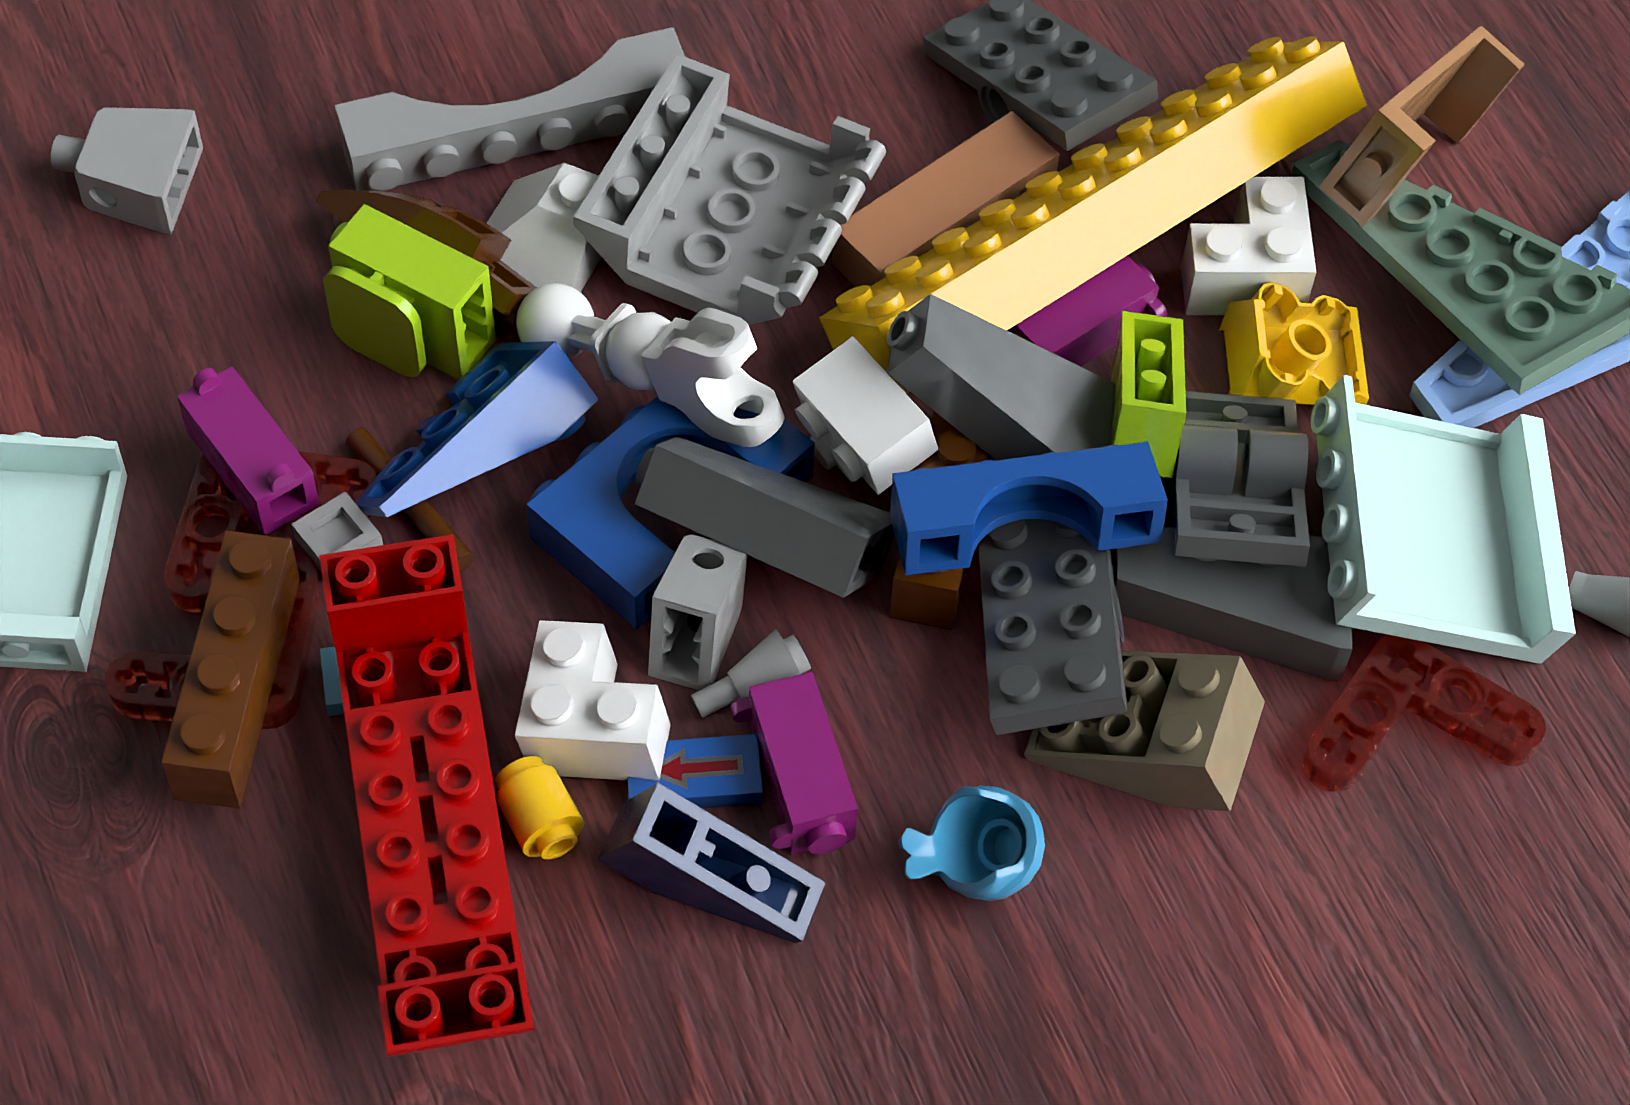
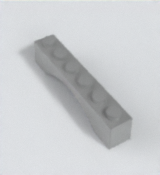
[335,27,685,191]

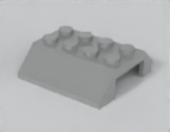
[573,53,886,325]

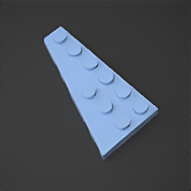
[1409,190,1630,428]

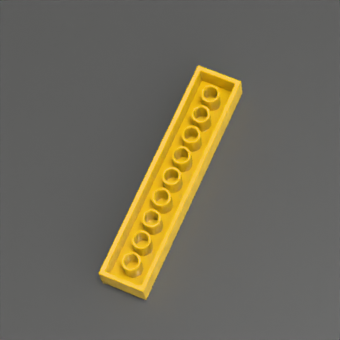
[819,36,1367,393]

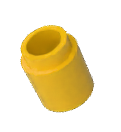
[494,756,584,860]

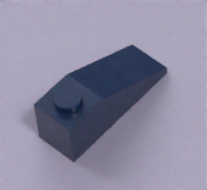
[598,782,826,943]

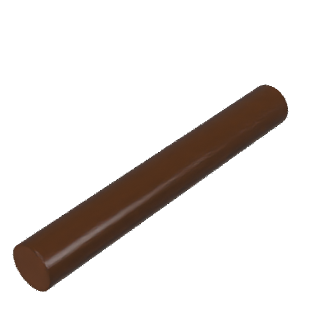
[346,427,474,572]

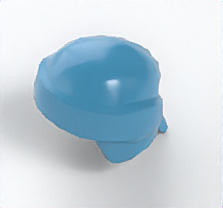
[898,785,1045,901]

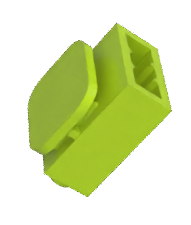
[323,204,496,380]

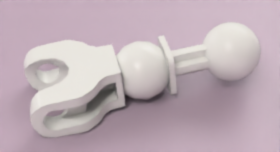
[516,283,785,447]

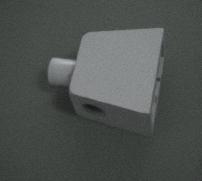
[51,107,203,235]
[648,534,747,691]

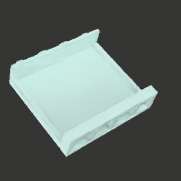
[1311,374,1576,664]
[0,432,127,672]

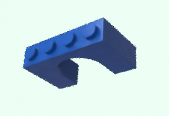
[526,396,815,630]

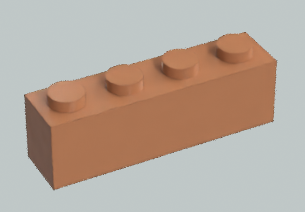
[831,111,1060,287]

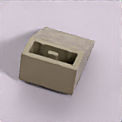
[1024,651,1265,811]

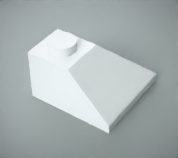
[487,163,602,292]

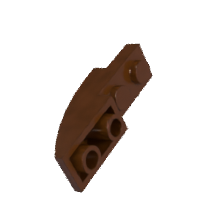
[315,190,537,318]

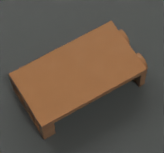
[1319,26,1525,227]

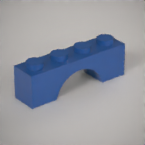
[890,442,1168,575]

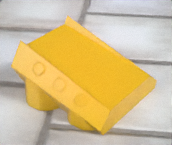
[1219,282,1369,405]

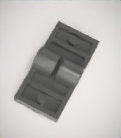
[923,0,1158,151]
[1172,391,1310,567]
[978,519,1127,735]

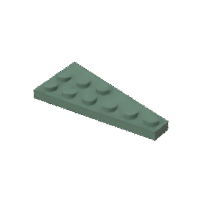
[1292,139,1630,395]

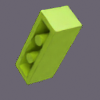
[1110,311,1186,478]

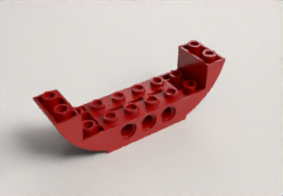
[319,534,534,1057]

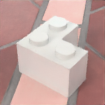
[1181,177,1316,315]
[792,336,938,495]
[515,620,671,780]

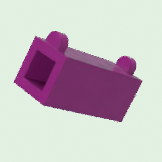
[1007,255,1167,367]
[177,366,319,535]
[730,672,858,855]

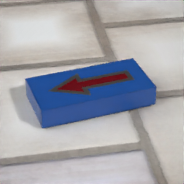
[627,734,763,808]

